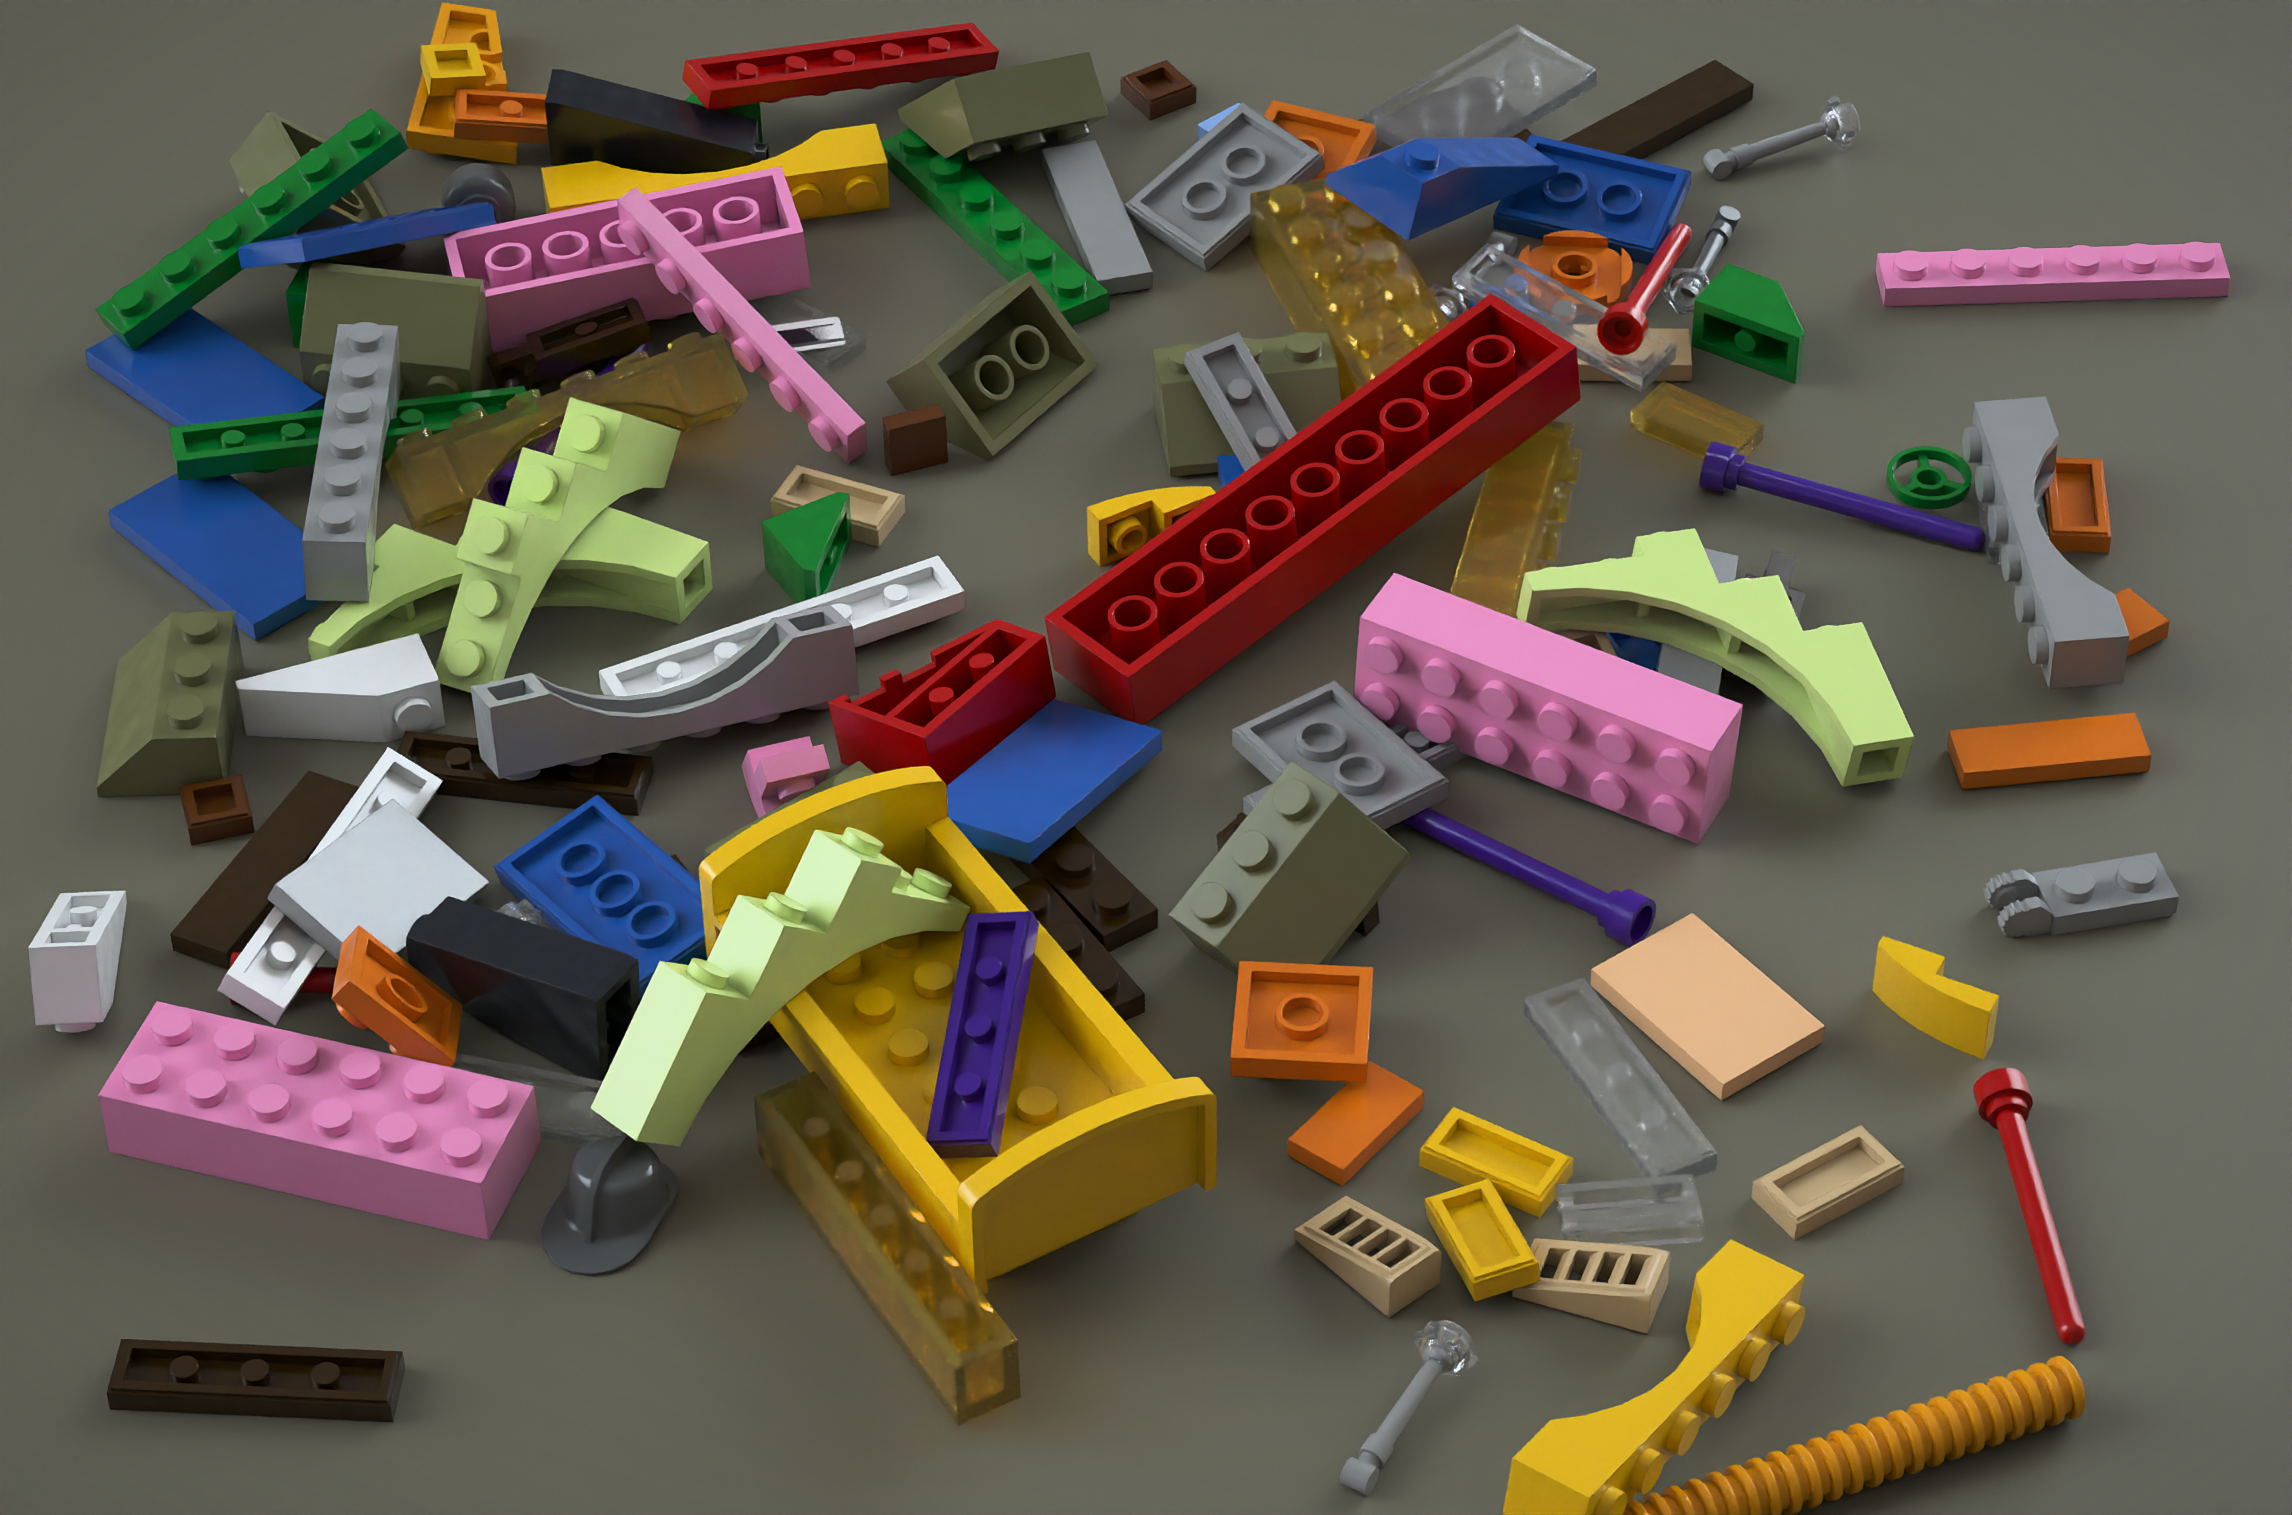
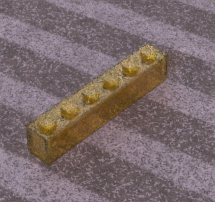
[1450,421,1583,619]
[753,1071,1021,1426]

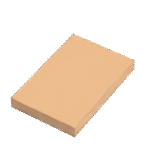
[1590,913,1825,1101]

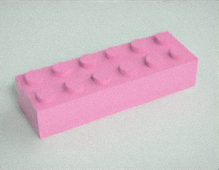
[442,167,811,355]
[1354,573,1743,844]
[98,1001,541,1240]

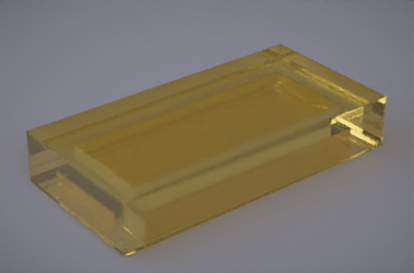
[1630,381,1764,459]

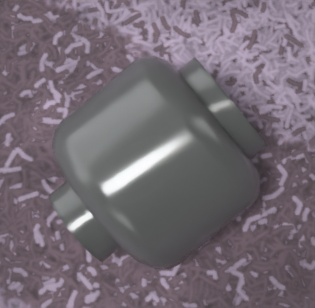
[441,163,516,233]

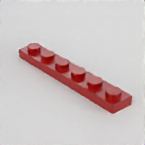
[682,22,999,110]

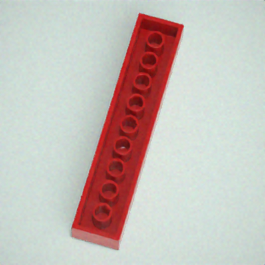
[1044,293,1581,725]

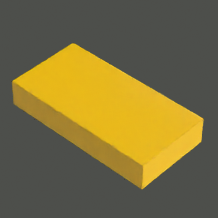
[1419,1107,1574,1218]
[1424,1179,1541,1302]

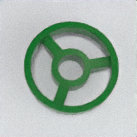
[1886,446,1972,509]

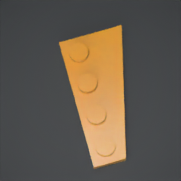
[406,2,517,165]

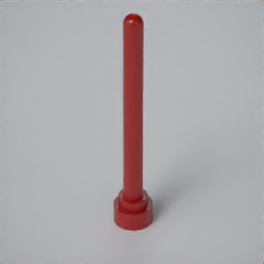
[1597,223,1692,355]
[1973,1068,2086,1345]

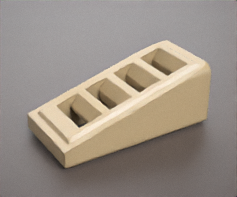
[1294,1196,1442,1318]
[1512,1238,1670,1334]

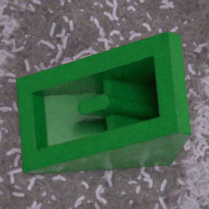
[762,492,852,604]

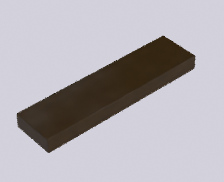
[1562,60,1754,159]
[397,731,653,816]
[170,771,359,969]
[106,1339,405,1422]

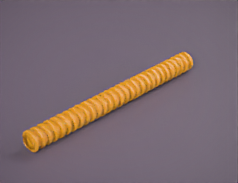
[1623,1356,2086,1515]

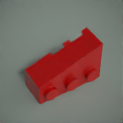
[828,619,1056,786]

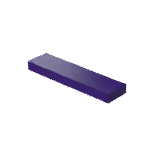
[926,911,1039,1159]

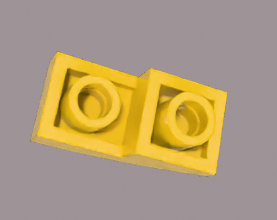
[1087,486,1216,567]
[1872,936,2000,1060]

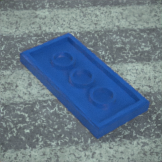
[237,202,496,269]
[85,308,325,426]
[108,473,325,641]
[947,699,1162,864]
[494,795,708,1002]

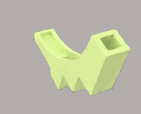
[435,397,681,693]
[308,506,713,661]
[1516,528,1914,787]
[591,827,971,1146]

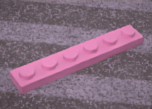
[617,187,866,464]
[1876,242,2230,307]

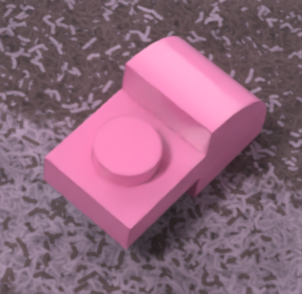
[741,736,830,818]

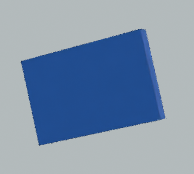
[1493,134,1691,265]

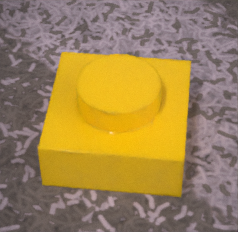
[420,42,486,97]

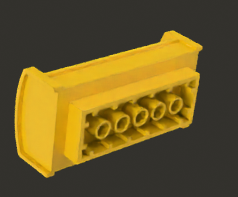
[699,766,1217,1298]

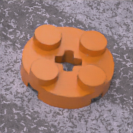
[1516,230,1633,322]

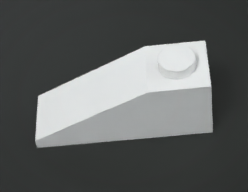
[235,633,446,743]
[28,890,127,1033]

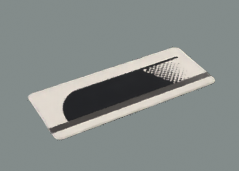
[733,317,846,360]

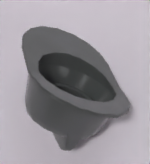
[541,1132,678,1276]

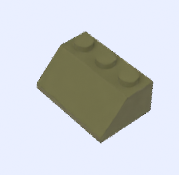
[898,52,1109,162]
[229,110,406,270]
[299,262,493,400]
[886,270,1099,460]
[1152,332,1342,477]
[96,610,244,797]
[1169,761,1412,976]

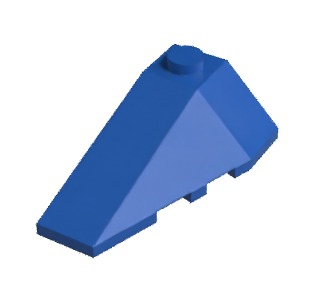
[1325,138,1559,241]

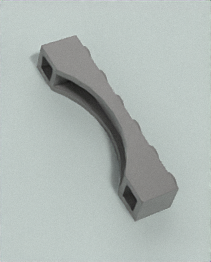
[302,322,401,602]
[1962,396,2130,689]
[471,605,860,780]

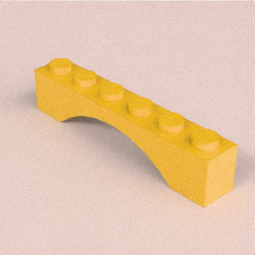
[541,123,890,220]
[1502,1239,1805,1515]

